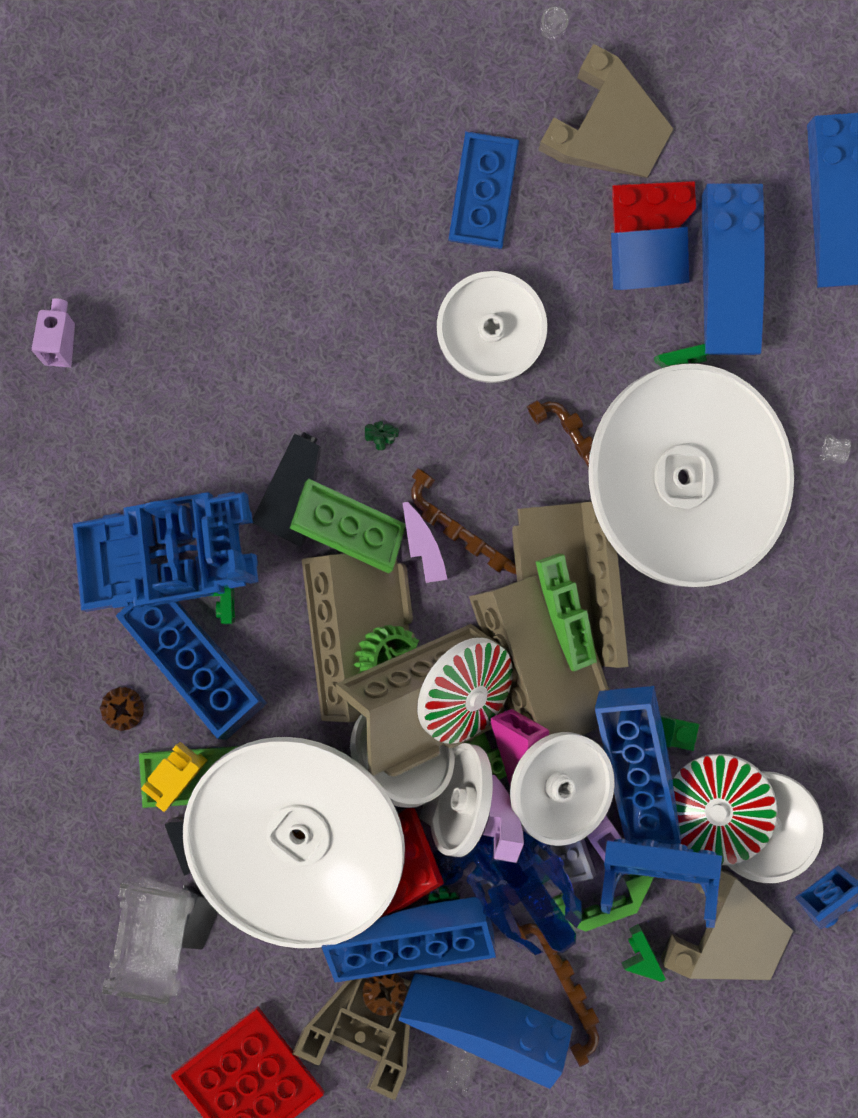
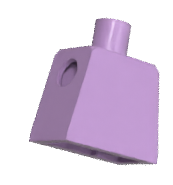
[32,299,75,368]

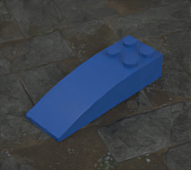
[807,113,858,288]
[702,184,765,355]
[116,582,267,740]
[595,686,681,845]
[322,896,496,983]
[398,973,573,1089]

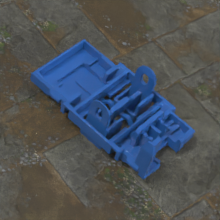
[72,492,259,612]

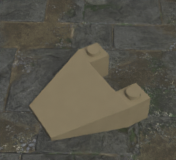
[539,44,673,178]
[660,868,793,980]
[292,977,411,1100]

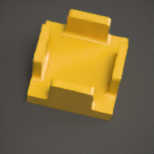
[141,742,208,812]

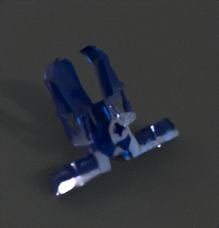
[430,831,582,955]

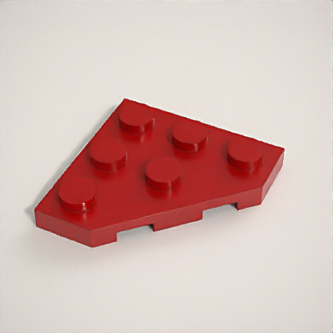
[612,181,696,233]
[379,808,444,918]

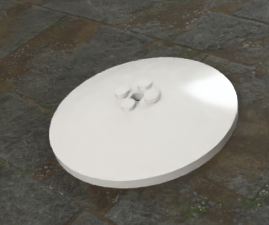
[588,364,794,587]
[183,737,405,948]

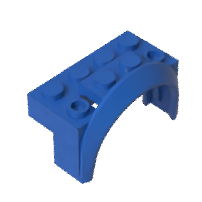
[601,839,722,928]

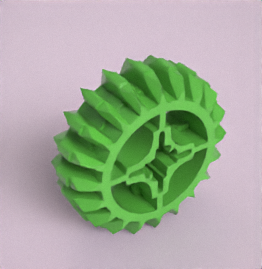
[354,625,419,674]

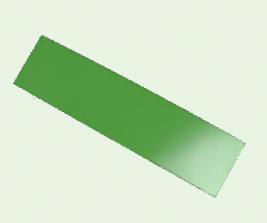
[535,553,597,671]

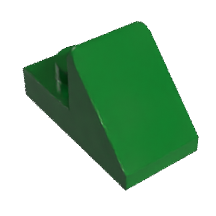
[654,344,711,368]
[212,587,235,624]
[660,715,700,751]
[621,924,666,982]

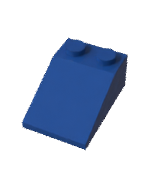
[795,865,858,930]

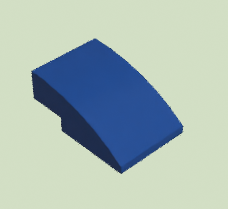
[611,227,689,290]

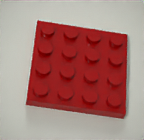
[171,1006,325,1118]

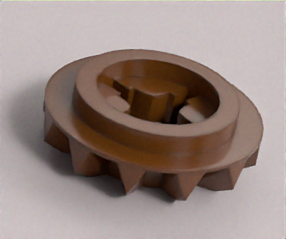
[100,687,144,731]
[363,973,407,1016]

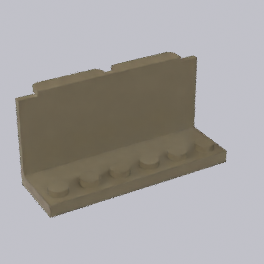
[512,501,629,668]
[302,554,415,722]
[469,574,609,735]
[336,624,506,777]

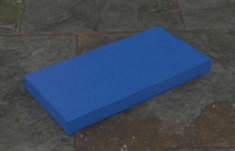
[448,131,519,250]

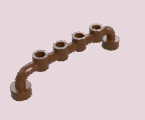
[527,400,593,469]
[411,468,516,575]
[508,922,600,1067]

